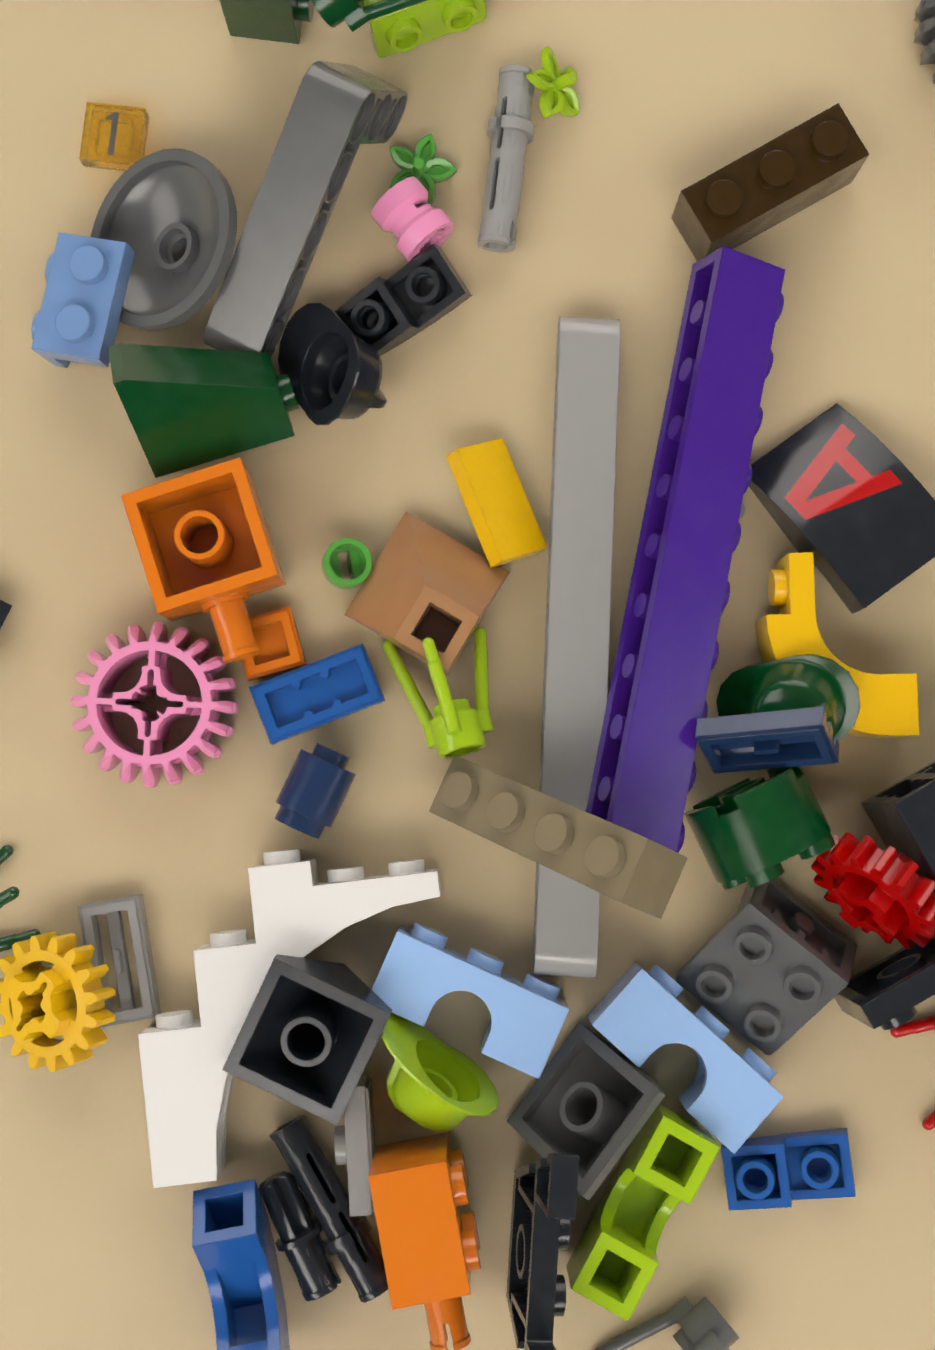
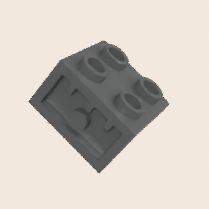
[676,879,857,1055]

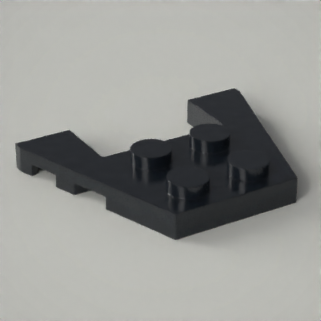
[506,1153,580,1350]

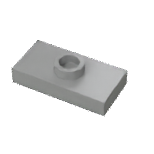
[334,1074,376,1217]

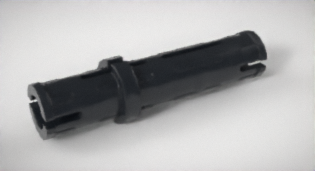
[269,1114,388,1303]

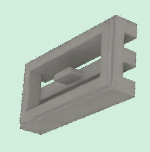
[78,894,161,1027]

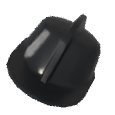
[278,303,387,426]

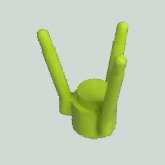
[382,627,494,759]

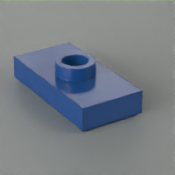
[249,643,386,745]

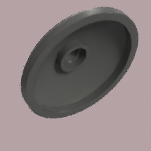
[91,149,237,331]

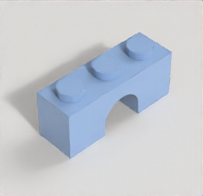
[371,922,570,1079]
[587,962,784,1154]

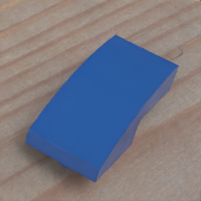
[721,1128,856,1211]

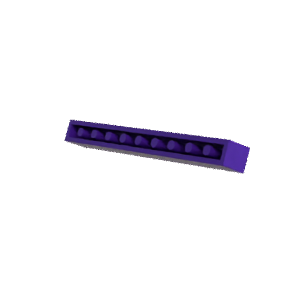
[586,246,785,853]

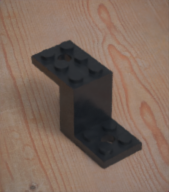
[834,761,935,1030]

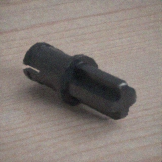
[259,1171,341,1301]

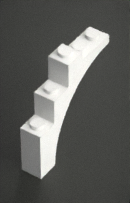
[138,849,441,1188]

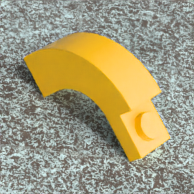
[755,552,920,738]

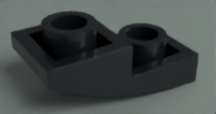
[334,243,472,356]

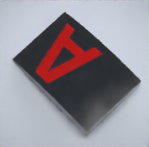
[749,403,935,614]

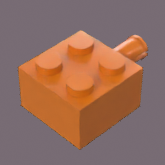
[121,457,286,664]
[368,1132,481,1350]

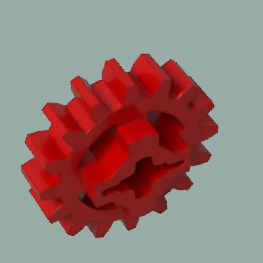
[811,832,935,949]

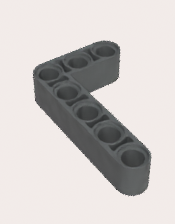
[203,61,408,357]

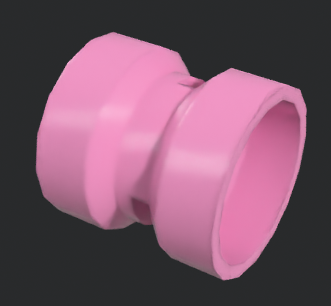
[371,176,454,263]

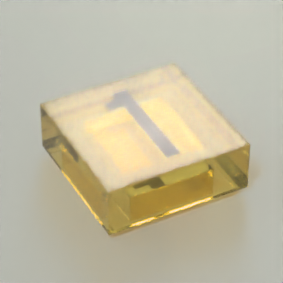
[79,102,149,171]

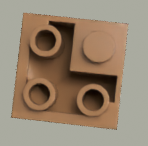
[344,512,509,676]

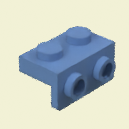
[31,232,135,368]

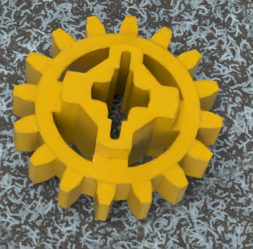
[0,931,116,1072]

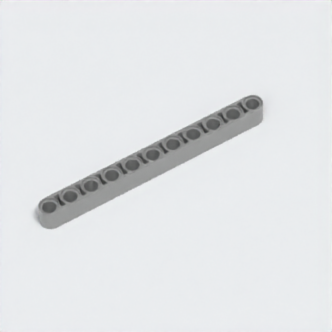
[533,317,621,978]

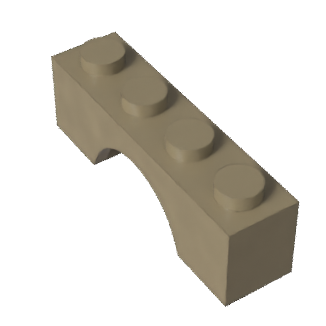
[429,755,688,919]

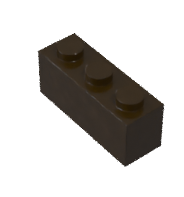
[671,103,869,261]

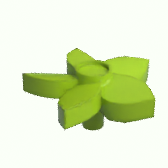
[525,46,579,119]

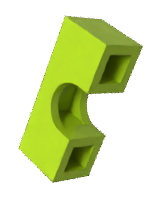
[566,1104,720,1321]

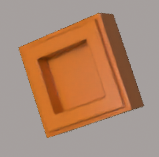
[242,606,307,682]

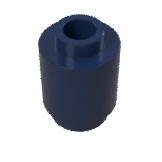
[275,743,356,839]

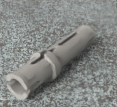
[478,64,535,253]

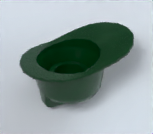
[716,654,861,740]

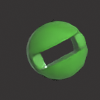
[322,538,372,589]

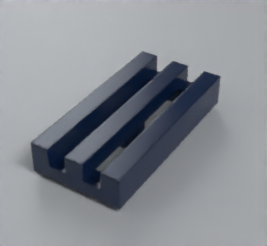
[695,706,839,773]

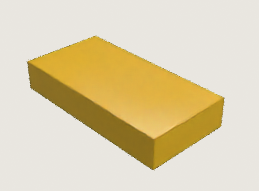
[446,438,548,568]

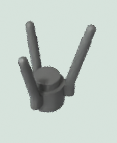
[595,1296,739,1350]

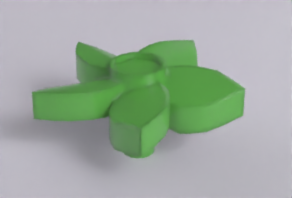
[389,133,457,205]

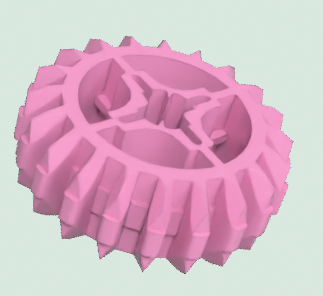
[70,622,239,787]

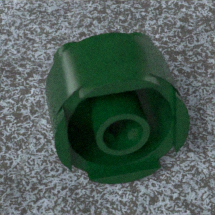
[684,766,836,890]

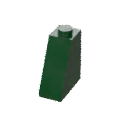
[108,343,299,478]

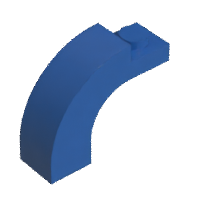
[192,1179,290,1350]

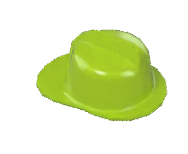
[381,1012,499,1132]

